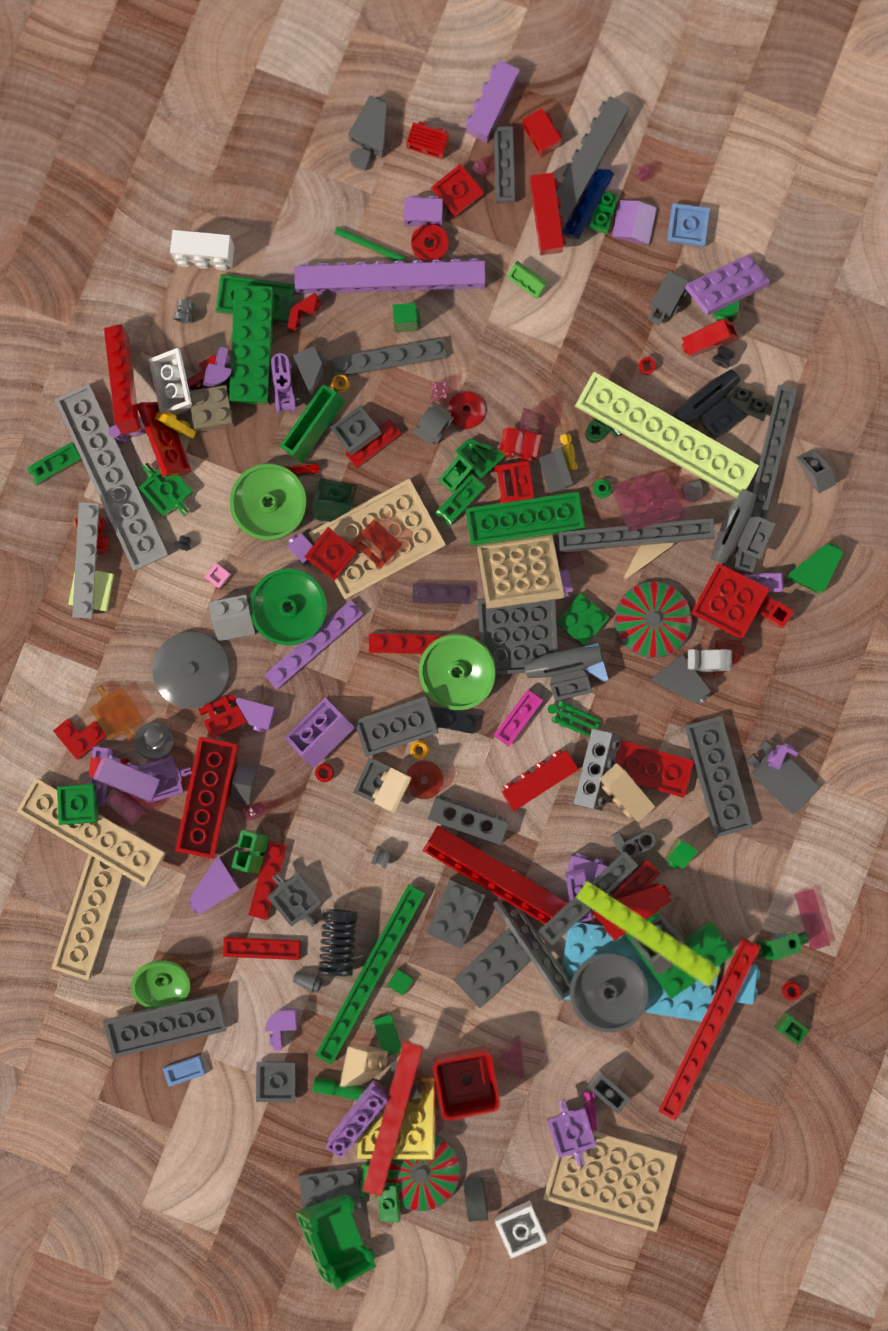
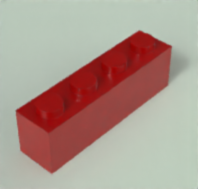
[530,172,566,256]
[501,749,579,811]

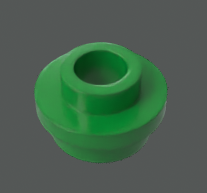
[592,479,612,498]

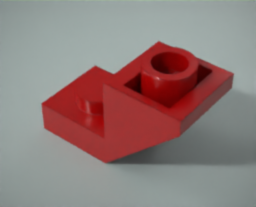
[288,293,321,333]

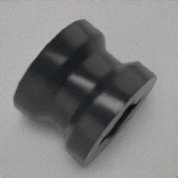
[712,346,736,369]

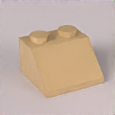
[372,768,412,813]
[340,1045,388,1087]

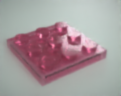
[611,470,684,532]

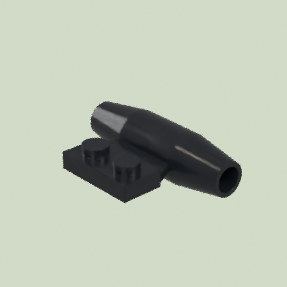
[672,369,745,440]

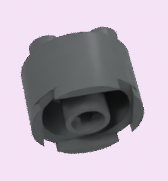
[412,401,453,445]

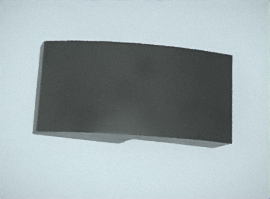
[730,386,771,421]
[463,1178,489,1222]

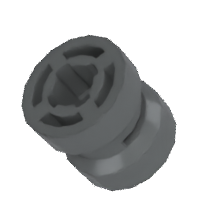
[173,299,196,324]

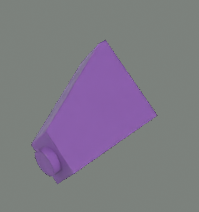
[189,856,241,915]

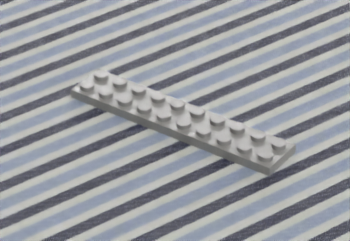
[54,384,169,572]

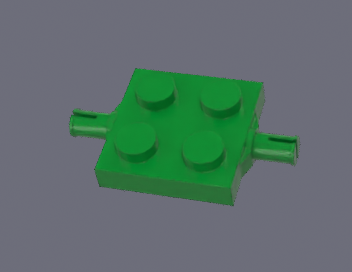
[139,463,193,517]

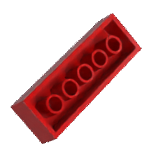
[175,737,240,859]

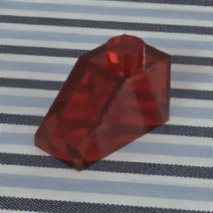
[713,638,745,678]

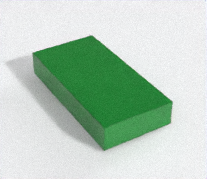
[373,1013,402,1056]

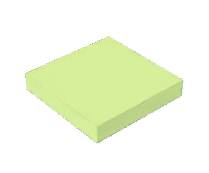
[68,571,114,612]

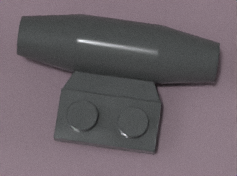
[711,489,777,565]
[524,646,603,701]

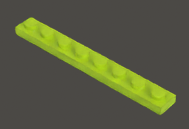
[576,881,720,987]

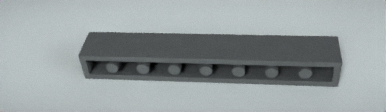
[556,96,630,232]

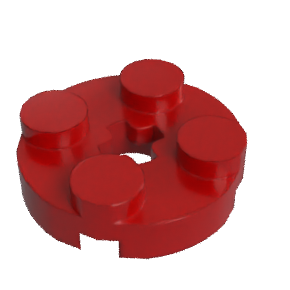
[411,224,448,263]

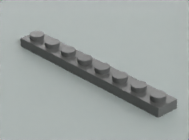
[559,518,715,553]

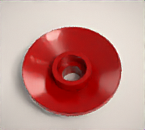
[447,392,485,430]

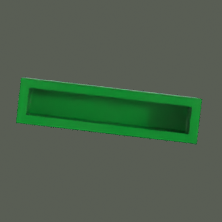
[279,384,345,463]

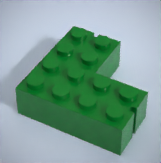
[625,912,735,999]

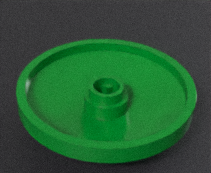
[249,569,327,646]

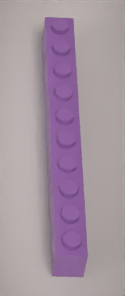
[294,259,485,294]

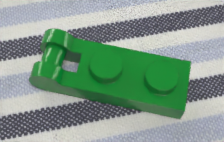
[27,442,82,486]
[436,474,486,526]

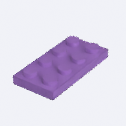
[685,254,770,316]

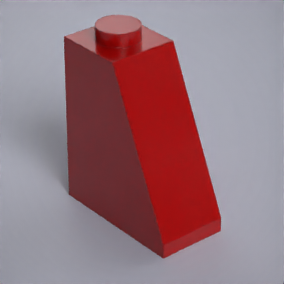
[681,319,739,357]

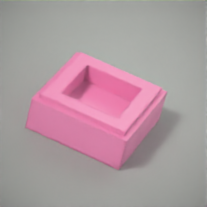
[205,562,232,589]

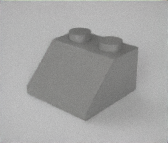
[208,595,256,642]

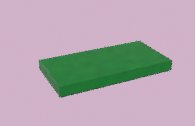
[215,274,295,322]

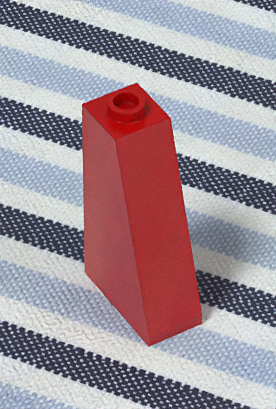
[592,883,672,941]

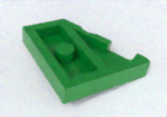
[454,438,506,480]

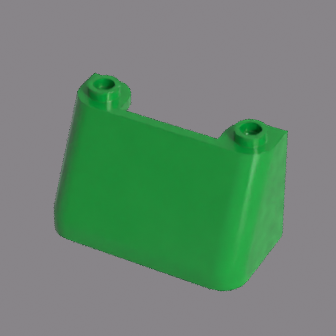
[296,1194,377,1290]

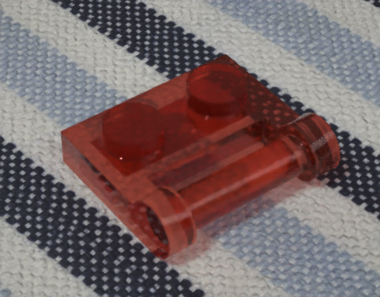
[351,519,402,570]

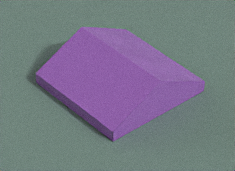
[612,200,657,245]

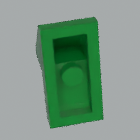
[438,453,474,493]

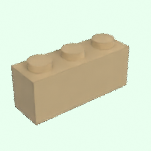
[600,763,655,823]

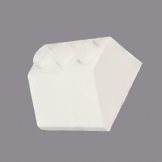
[149,348,192,415]

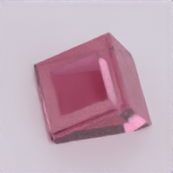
[244,802,266,822]

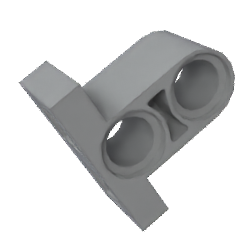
[688,650,732,673]

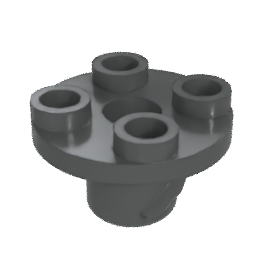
[134,722,173,761]

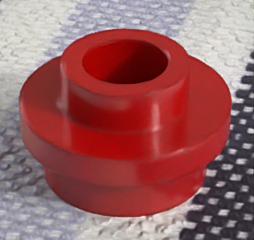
[315,763,334,783]
[782,981,801,1001]

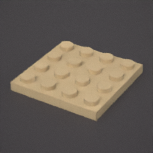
[477,535,564,609]

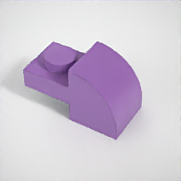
[203,347,232,387]

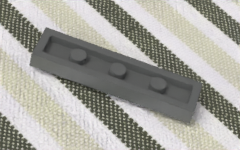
[494,127,515,203]

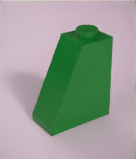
[785,543,843,595]

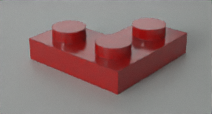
[53,718,108,760]

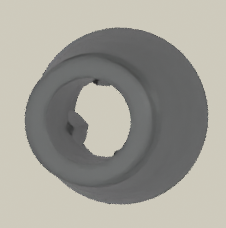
[293,972,323,993]

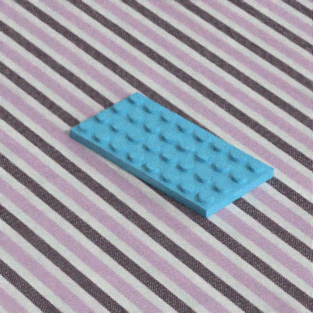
[562,922,719,1022]

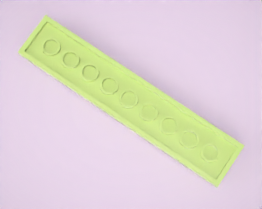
[575,372,759,498]

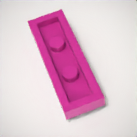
[493,689,543,747]

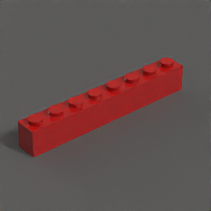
[422,825,568,924]

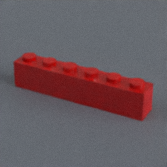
[104,324,140,435]

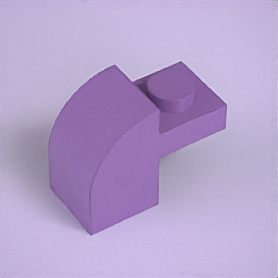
[265,1008,298,1051]

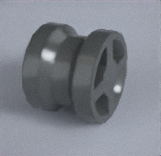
[371,845,392,869]

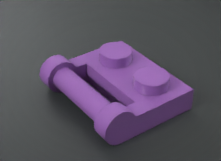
[108,416,146,444]

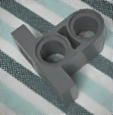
[611,831,656,869]

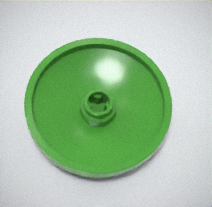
[230,464,307,541]
[419,633,496,710]

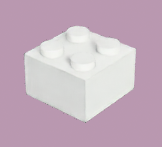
[494,1200,547,1258]

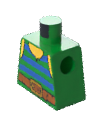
[758,931,808,961]

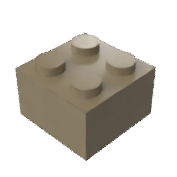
[189,385,234,433]

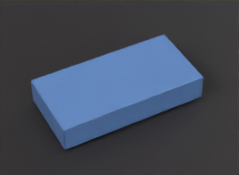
[163,1055,206,1087]

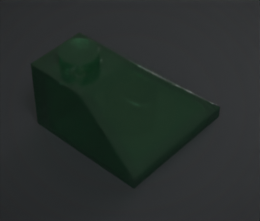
[312,478,358,522]

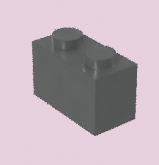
[587,1069,631,1114]

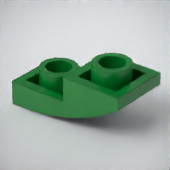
[589,190,618,234]

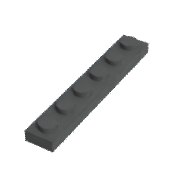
[331,339,446,377]
[538,851,638,945]
[493,898,571,1001]

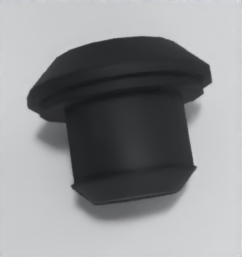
[175,535,191,551]

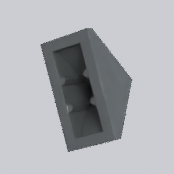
[231,764,257,805]

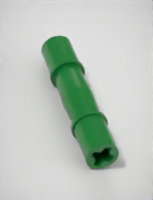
[312,1077,390,1107]

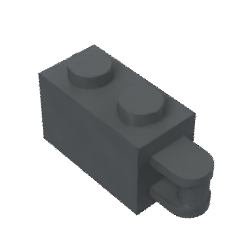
[648,271,689,326]

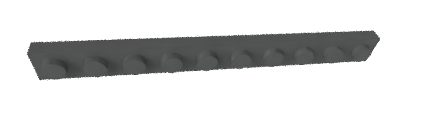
[733,385,797,574]

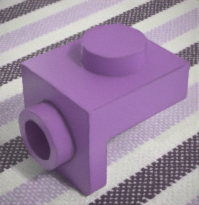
[768,743,798,769]

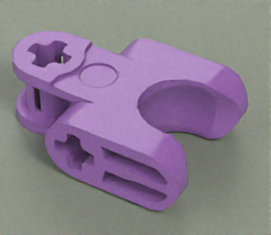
[271,353,296,414]

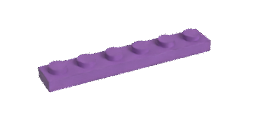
[265,600,364,690]

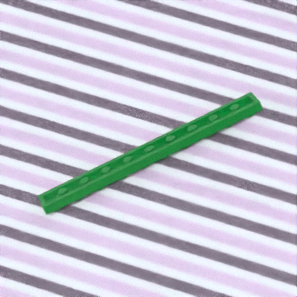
[315,884,425,1065]

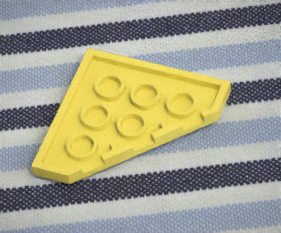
[357,1078,436,1159]

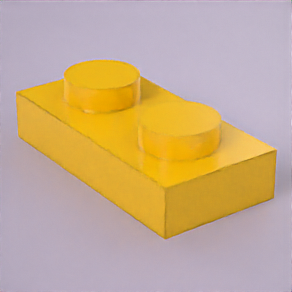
[155,412,196,438]

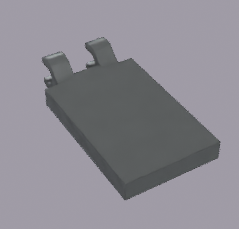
[745,742,820,815]

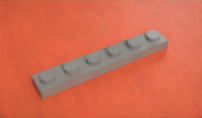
[72,502,100,619]

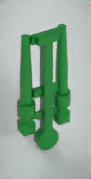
[547,701,601,737]

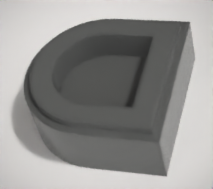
[350,148,371,171]
[681,480,703,502]

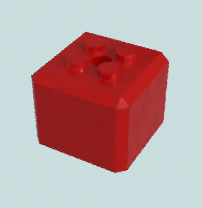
[433,1046,501,1121]

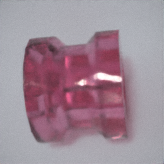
[430,382,449,401]

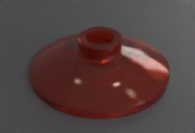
[406,761,444,799]

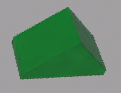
[773,1012,809,1045]

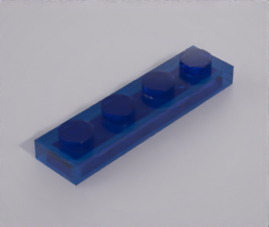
[563,169,614,239]

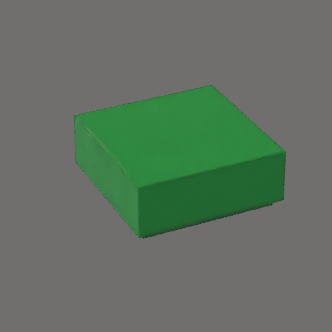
[387,968,414,996]

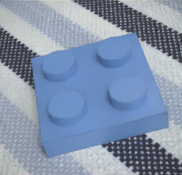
[667,203,710,247]

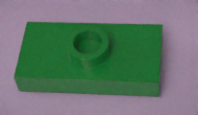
[378,1182,401,1223]

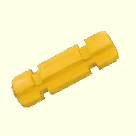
[560,434,578,471]

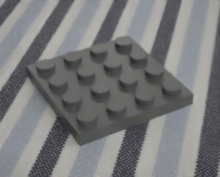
[477,598,558,675]

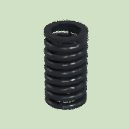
[318,909,358,976]

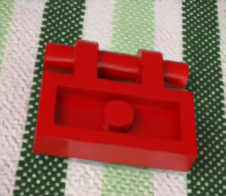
[198,693,247,739]

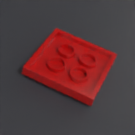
[691,563,770,640]

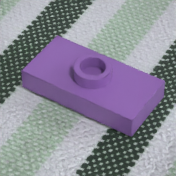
[743,573,783,593]

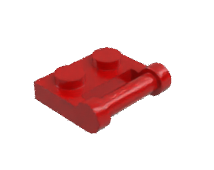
[494,461,534,503]

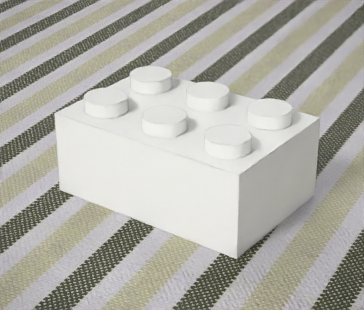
[170,230,234,270]

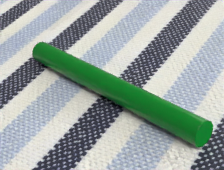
[334,227,406,262]

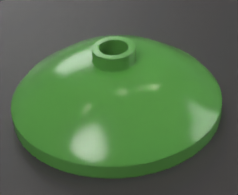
[131,960,190,1008]

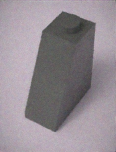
[348,95,387,158]
[651,655,711,704]

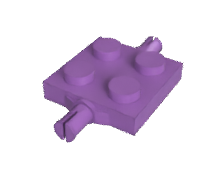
[137,756,192,804]
[547,1099,596,1167]

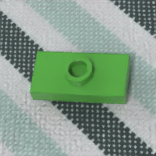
[507,260,548,299]

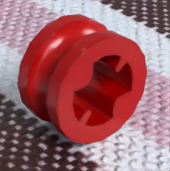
[638,357,656,375]

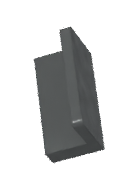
[539,448,573,493]

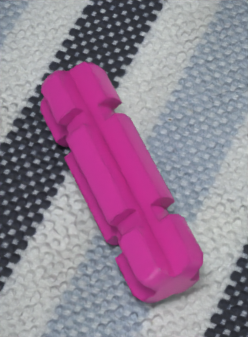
[584,1091,598,1131]

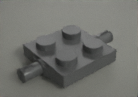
[267,872,322,927]

